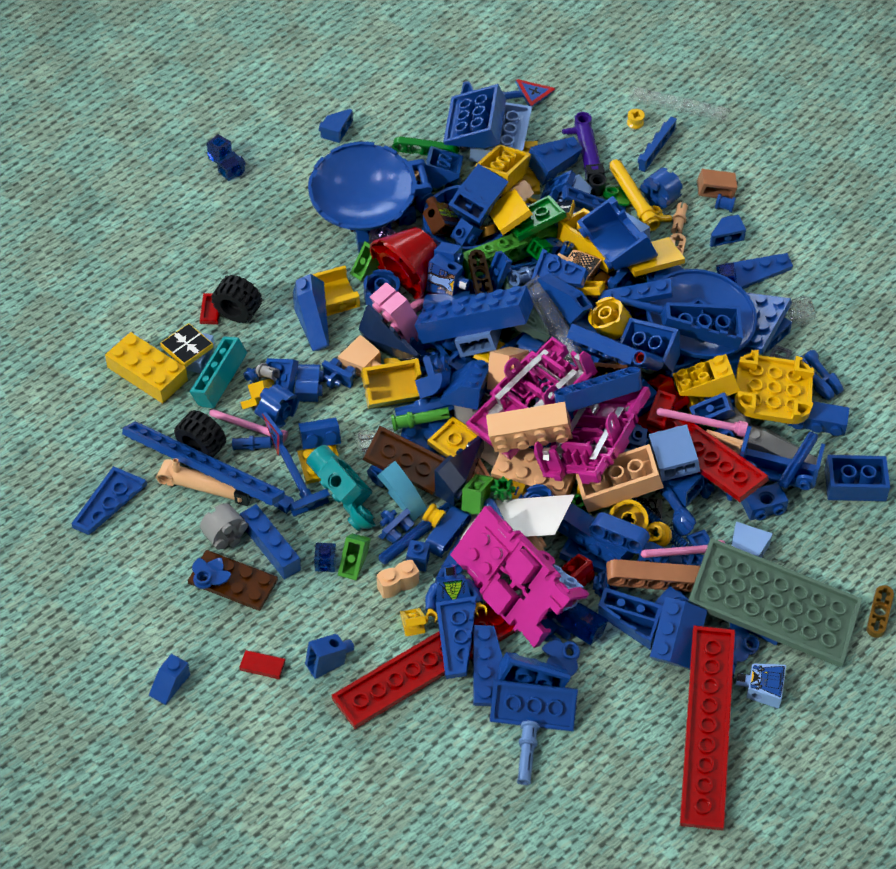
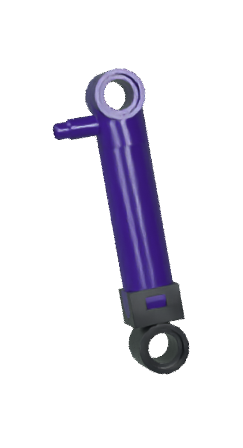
[562,112,606,197]

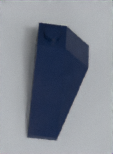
[358,305,424,366]
[434,436,484,506]

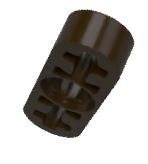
[468,249,493,295]

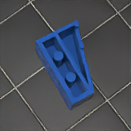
[529,136,582,186]
[598,587,663,650]

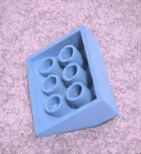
[469,102,532,163]

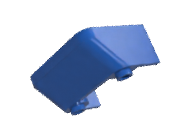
[740,426,825,490]

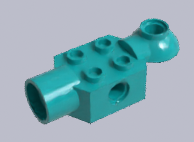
[306,445,376,531]

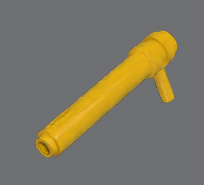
[609,159,672,231]

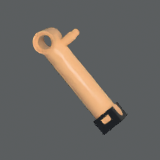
[156,458,252,506]

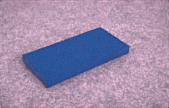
[490,679,578,732]

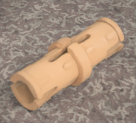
[671,202,688,234]

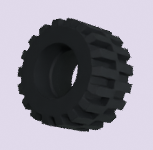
[211,275,262,323]
[174,410,227,457]

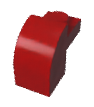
[647,374,689,410]

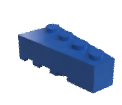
[661,302,743,350]

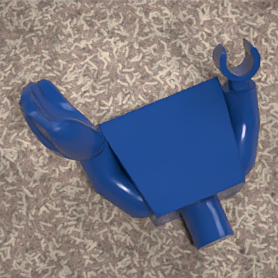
[661,472,714,536]

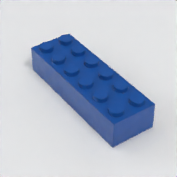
[415,286,534,344]

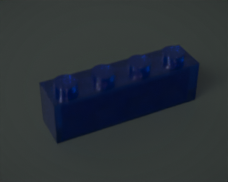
[528,589,608,645]

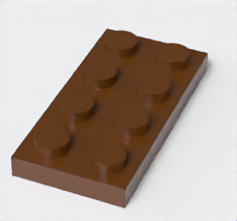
[362,426,445,495]
[188,550,278,611]

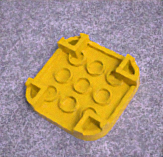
[735,350,814,424]

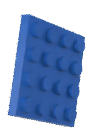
[742,292,792,354]

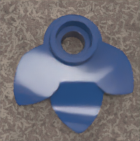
[192,558,231,589]
[730,623,759,662]
[542,640,580,676]

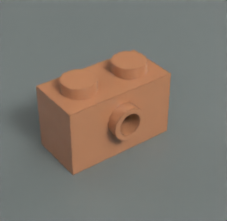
[697,169,737,198]

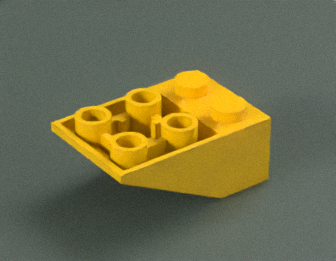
[673,354,740,397]

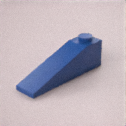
[293,274,330,351]

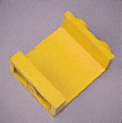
[312,265,360,316]

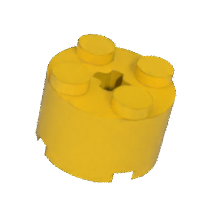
[588,297,631,340]
[609,499,649,529]

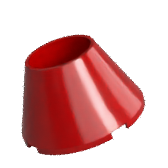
[369,227,437,299]

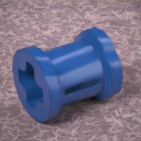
[715,194,736,213]

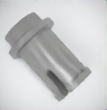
[256,363,280,380]

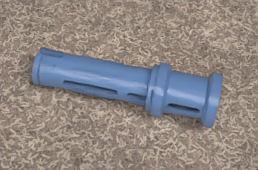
[508,266,536,286]
[517,721,540,785]

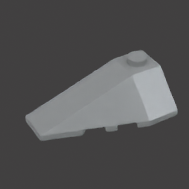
[742,423,818,465]

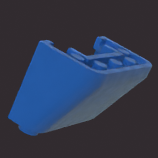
[577,196,658,270]

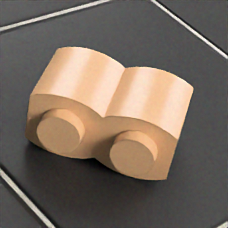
[377,560,419,598]

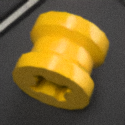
[627,109,645,129]
[422,503,446,528]

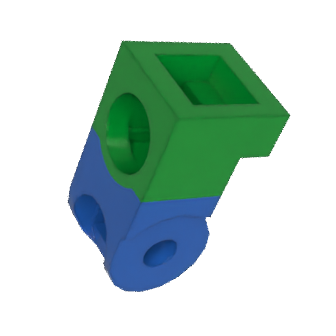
[526,237,563,261]

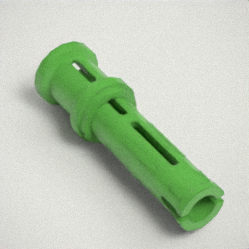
[391,407,450,432]

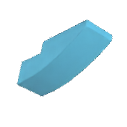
[377,461,427,522]

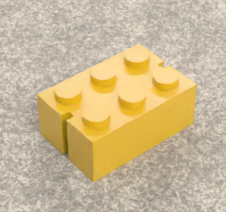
[361,358,423,409]

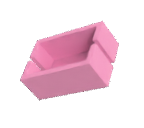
[370,282,419,343]

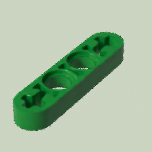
[392,136,459,156]

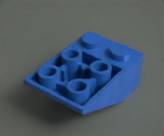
[449,164,509,228]

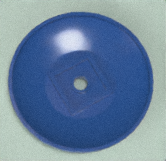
[646,269,757,359]

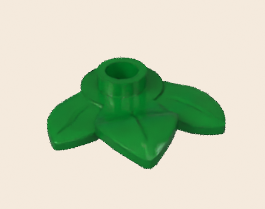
[603,186,631,206]

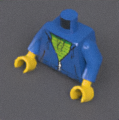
[425,565,487,624]

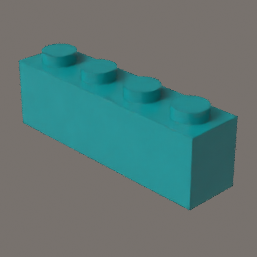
[190,336,248,408]

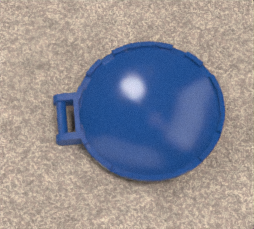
[308,142,432,230]

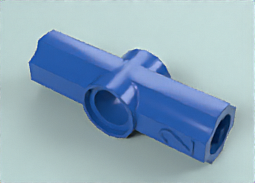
[395,396,454,416]

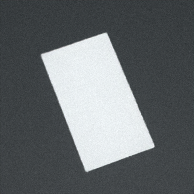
[460,495,575,540]

